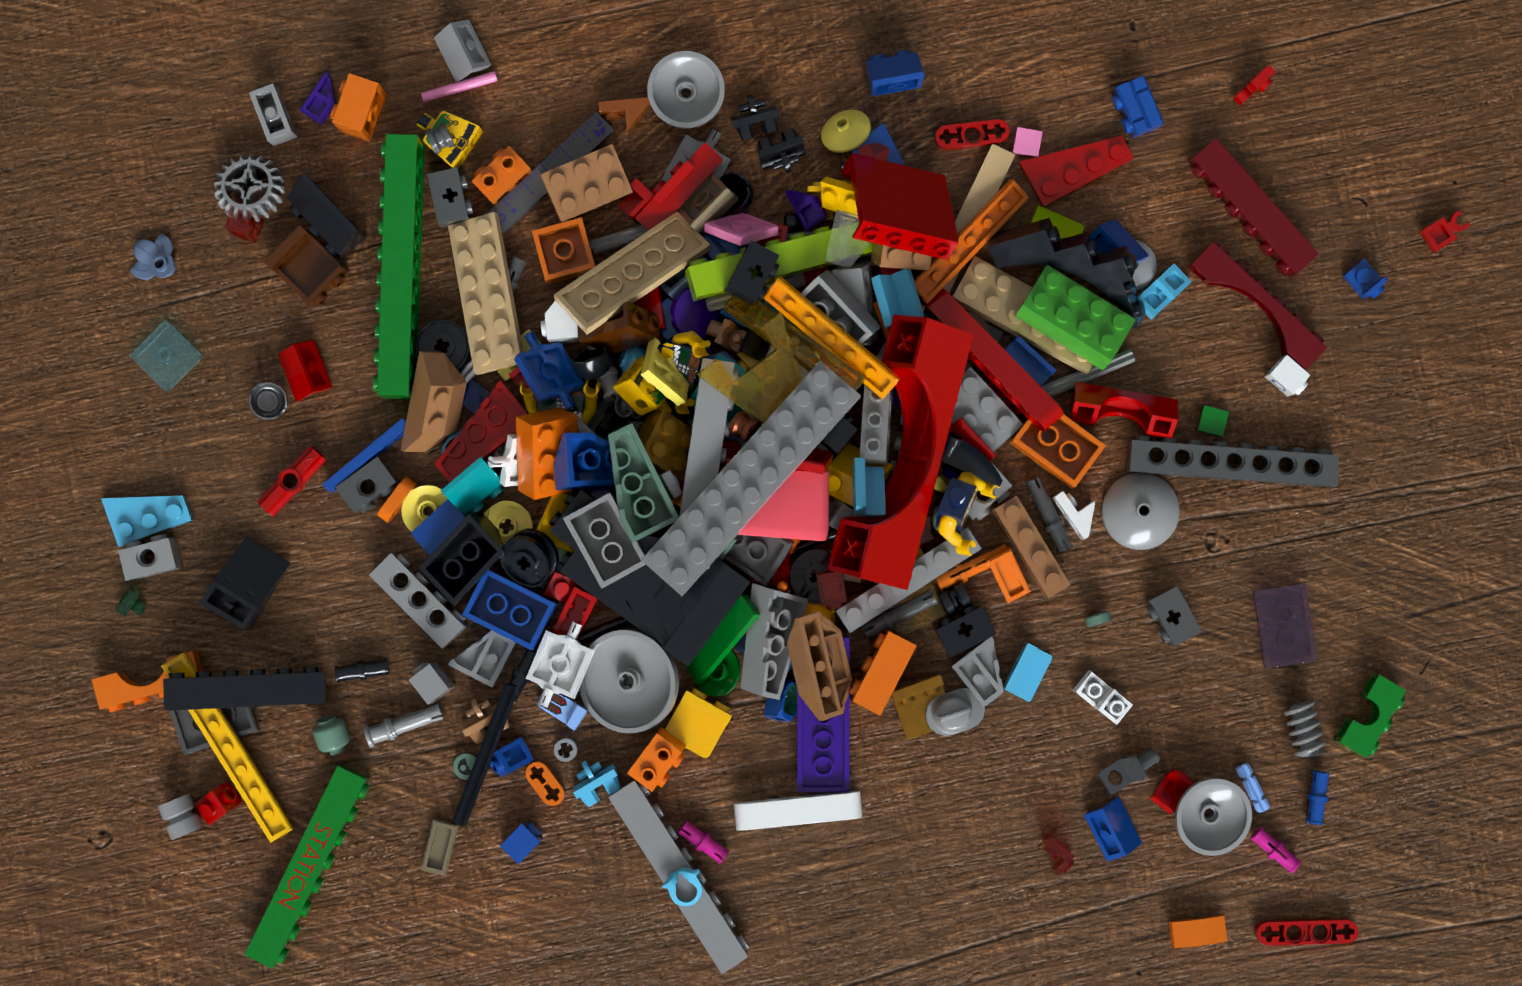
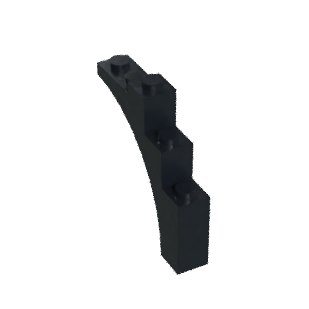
[988,218,1145,328]

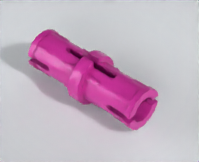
[677,820,729,864]
[1250,827,1301,873]

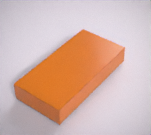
[986,546,1031,603]

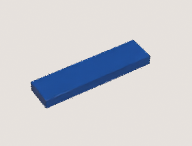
[322,418,406,492]

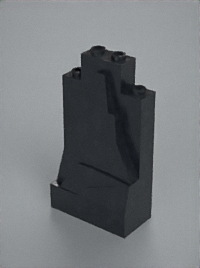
[549,487,750,667]

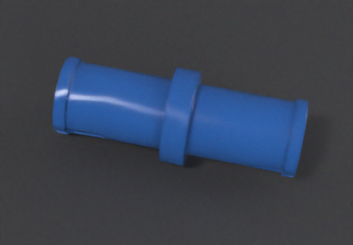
[1306,770,1330,825]

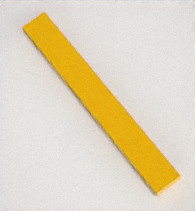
[161,652,294,843]

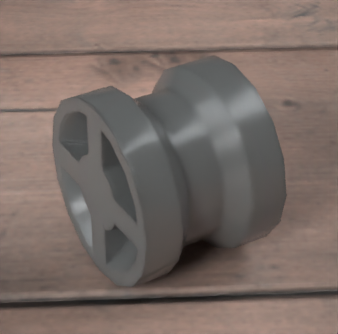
[425,122,455,154]

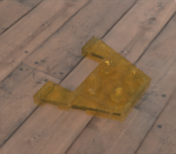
[697,313,802,424]

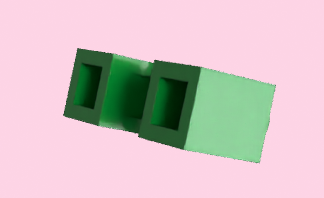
[1334,673,1406,758]

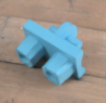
[573,760,621,807]

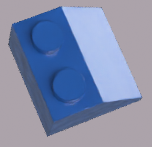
[865,50,924,97]

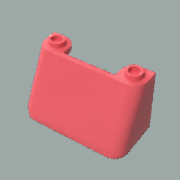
[724,458,829,541]

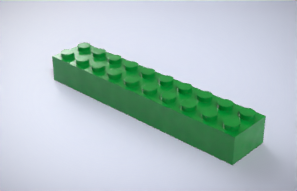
[373,134,425,400]

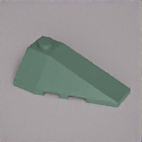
[608,423,679,543]

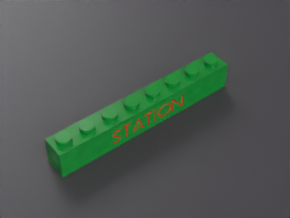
[245,764,370,969]

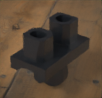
[730,94,779,140]
[758,129,806,174]

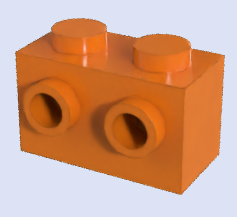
[472,146,532,206]
[627,727,686,792]

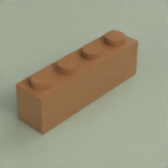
[992,496,1071,598]

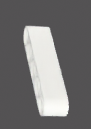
[734,791,863,831]

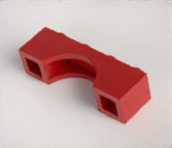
[1070,381,1178,439]

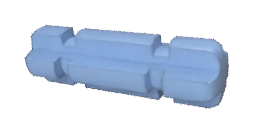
[1236,763,1270,813]

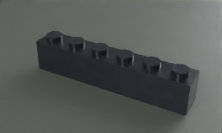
[163,667,326,711]

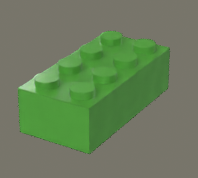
[1015,265,1136,371]

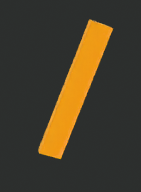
[763,276,901,399]

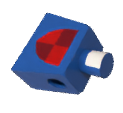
[840,124,905,180]

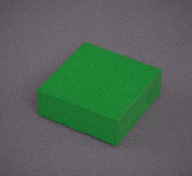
[1196,405,1229,437]

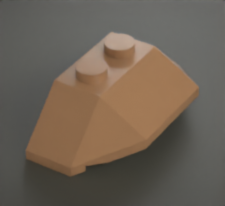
[401,351,467,452]
[787,611,853,721]

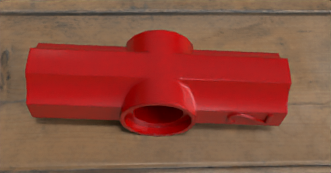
[256,445,328,517]

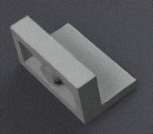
[434,19,491,82]

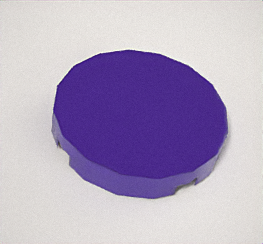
[670,288,719,338]

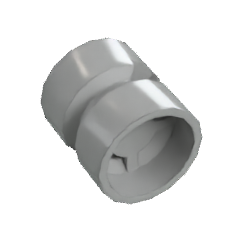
[158,793,203,840]

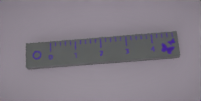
[486,112,615,236]

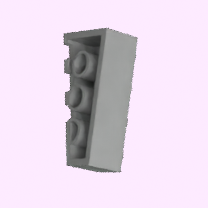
[740,583,809,700]

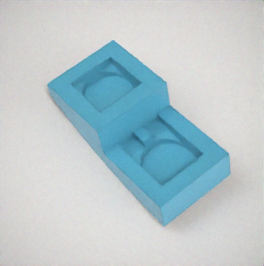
[1137,263,1192,319]

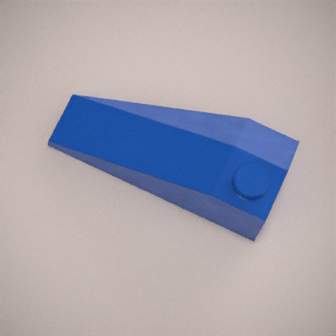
[554,433,615,490]

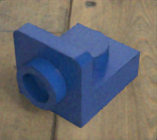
[1342,259,1388,300]
[490,737,534,778]

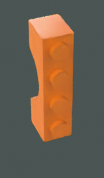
[91,650,204,713]

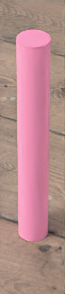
[421,71,498,103]

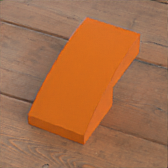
[1169,914,1227,948]

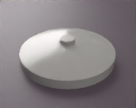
[579,629,679,733]

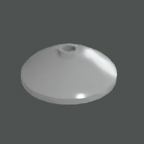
[647,51,725,129]
[1102,473,1180,550]
[1175,778,1252,856]

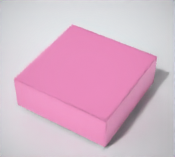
[1012,127,1043,158]

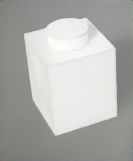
[1264,355,1310,397]

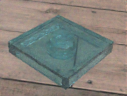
[129,319,204,393]

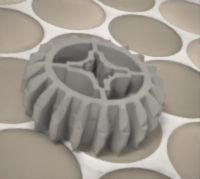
[214,153,285,223]

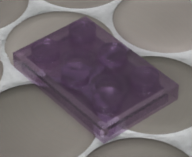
[1252,584,1317,668]

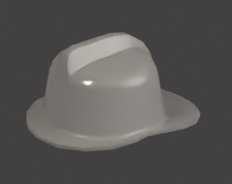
[926,688,985,736]

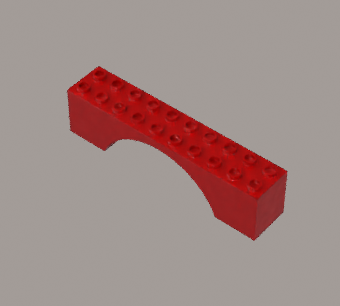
[827,314,974,591]

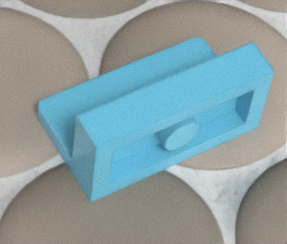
[871,269,924,328]
[852,458,886,517]
[1003,642,1052,702]

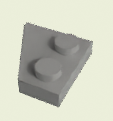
[448,630,516,688]
[951,637,1004,708]

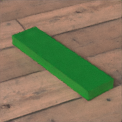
[685,595,761,684]

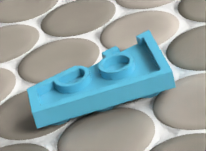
[101,496,194,547]

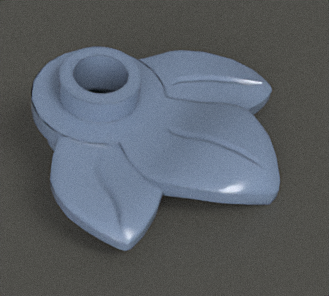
[130,234,176,280]

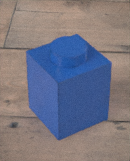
[500,821,543,864]

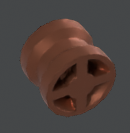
[729,411,762,443]

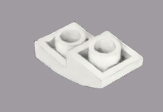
[1073,670,1133,725]

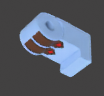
[536,693,588,731]

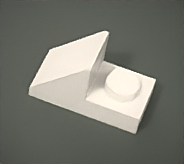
[1052,491,1095,540]

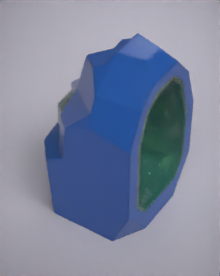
[764,679,797,722]

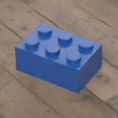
[462,569,558,650]

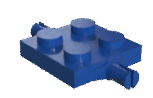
[514,331,585,411]

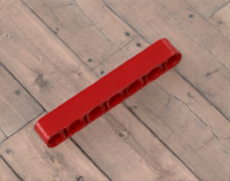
[922,288,1064,432]

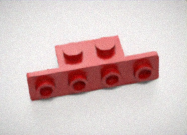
[636,143,723,231]

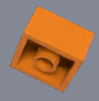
[331,73,387,142]
[532,217,596,285]

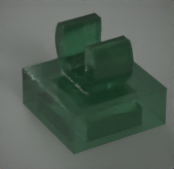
[116,585,147,616]

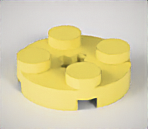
[484,501,533,544]

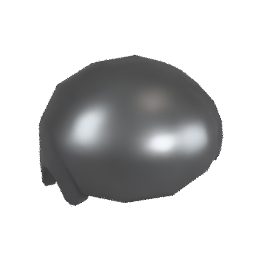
[248,381,288,420]

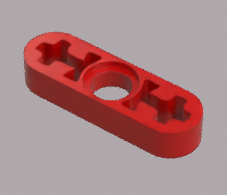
[934,119,1010,150]

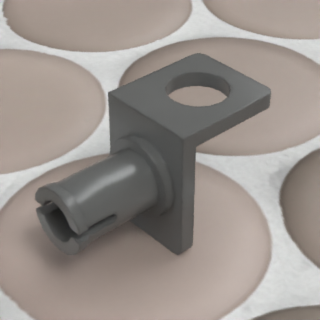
[1098,748,1159,794]

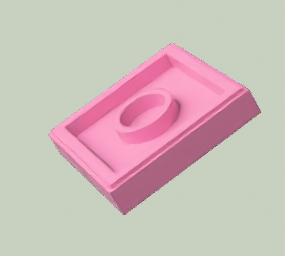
[704,212,778,246]

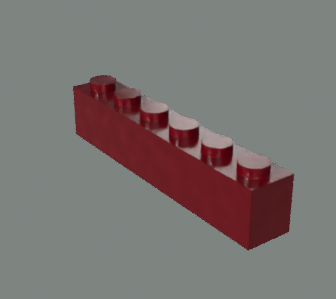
[1188,138,1319,278]

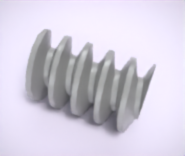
[1283,701,1328,758]

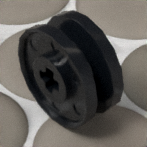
[415,319,471,371]
[500,528,559,588]
[790,548,844,604]

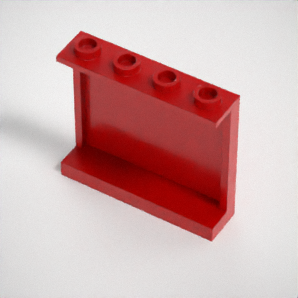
[841,153,959,260]

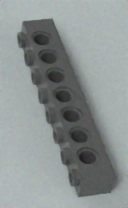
[1126,436,1340,487]

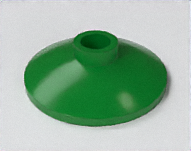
[698,650,740,697]

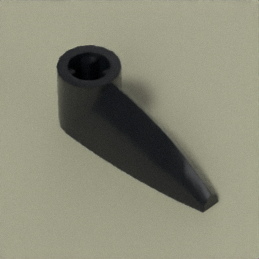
[941,430,1003,487]

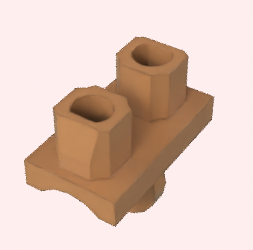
[706,318,746,356]
[461,698,510,744]

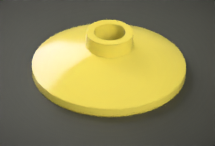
[821,110,871,153]
[401,485,447,532]

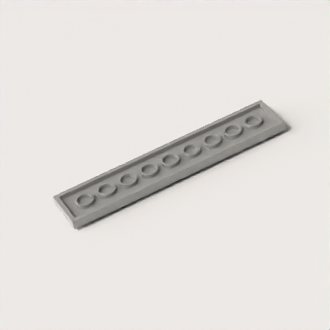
[641,361,860,596]

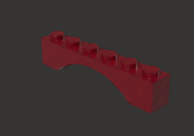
[1187,242,1327,370]

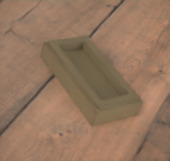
[420,818,459,876]

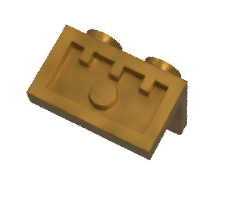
[891,674,945,739]

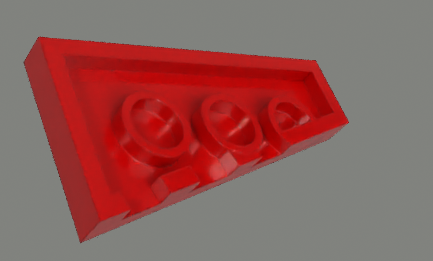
[1018,136,1134,207]
[435,380,527,483]

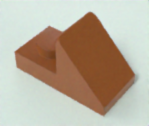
[598,97,651,135]

